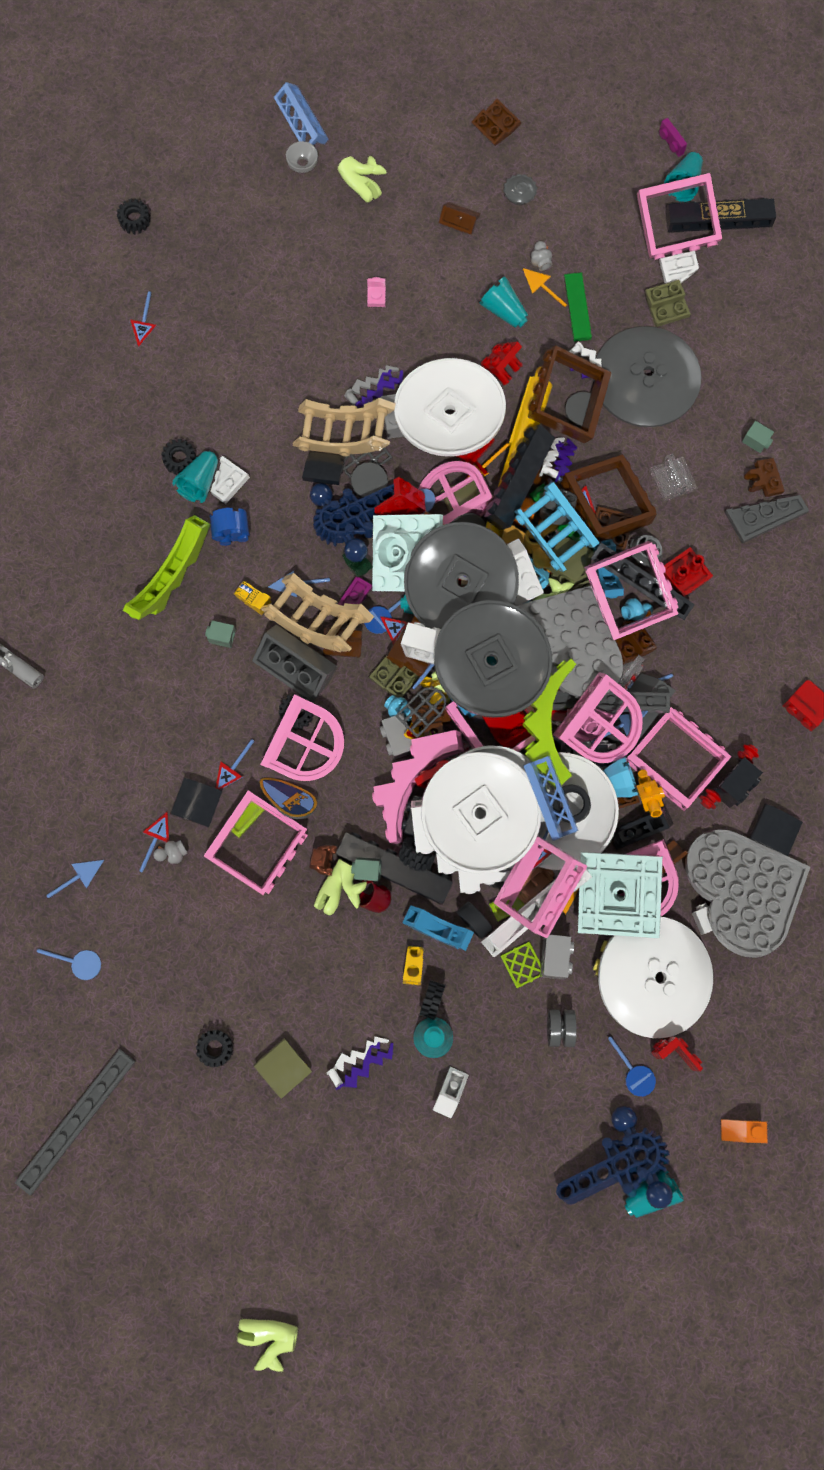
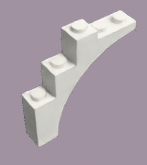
[411,800,514,894]
[481,865,592,957]

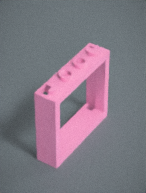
[637,173,722,260]
[584,541,679,640]
[445,701,536,752]
[626,707,731,811]
[204,791,308,895]
[494,836,587,938]

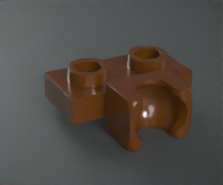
[744,458,785,497]
[410,702,451,737]

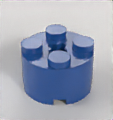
[210,508,249,546]

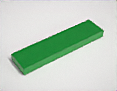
[564,273,592,342]

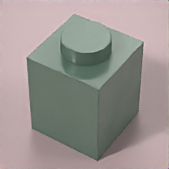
[742,421,774,453]
[205,620,236,648]
[351,857,382,881]

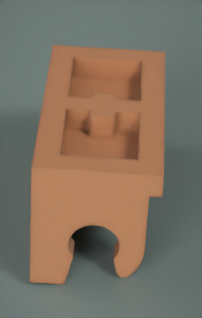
[517,866,555,904]

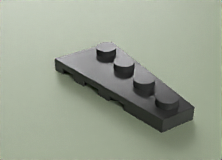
[725,495,809,544]

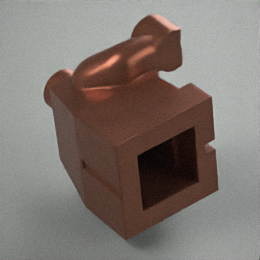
[309,845,337,876]

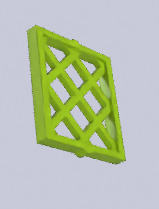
[500,942,541,988]

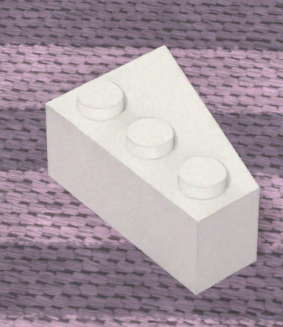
[507,539,544,606]

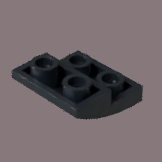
[302,452,345,485]
[170,778,222,827]
[750,804,803,856]

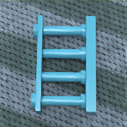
[514,482,599,572]

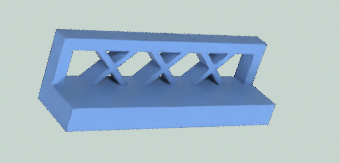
[274,82,329,146]
[523,756,579,841]

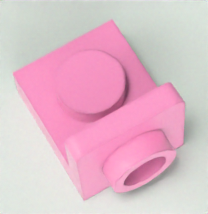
[367,277,386,307]

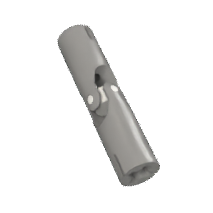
[0,644,44,689]

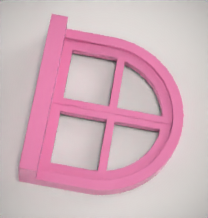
[418,461,494,524]
[553,672,643,763]
[260,694,344,781]
[619,839,679,917]

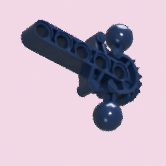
[310,480,411,562]
[556,1106,673,1209]

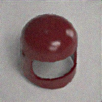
[359,880,392,913]

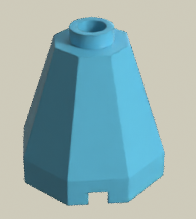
[602,756,639,797]

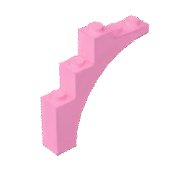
[372,730,464,844]

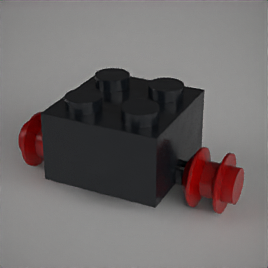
[700,744,763,809]

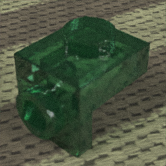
[342,553,373,578]

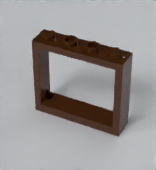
[528,345,612,443]
[561,454,657,542]

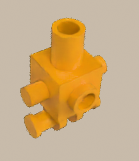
[637,769,665,818]

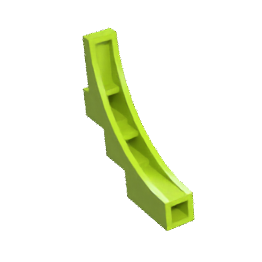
[123,515,210,620]
[523,659,576,790]

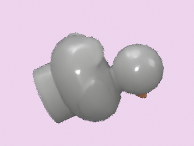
[531,241,552,271]
[154,840,188,864]

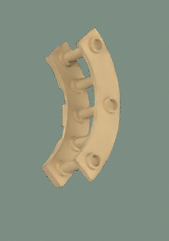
[292,398,396,457]
[261,573,374,652]

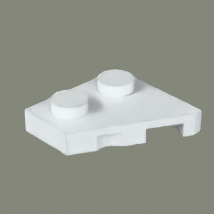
[659,251,699,284]
[211,456,250,504]

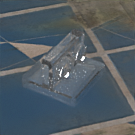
[648,453,697,503]

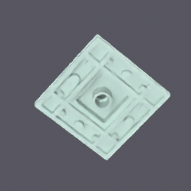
[372,514,443,591]
[578,852,663,938]

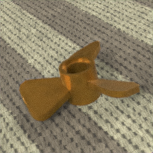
[502,519,559,569]

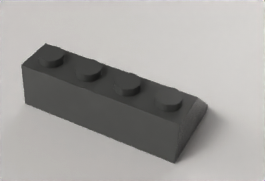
[252,625,338,703]
[604,673,676,755]

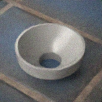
[286,141,318,173]

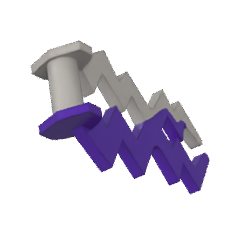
[345,365,403,408]

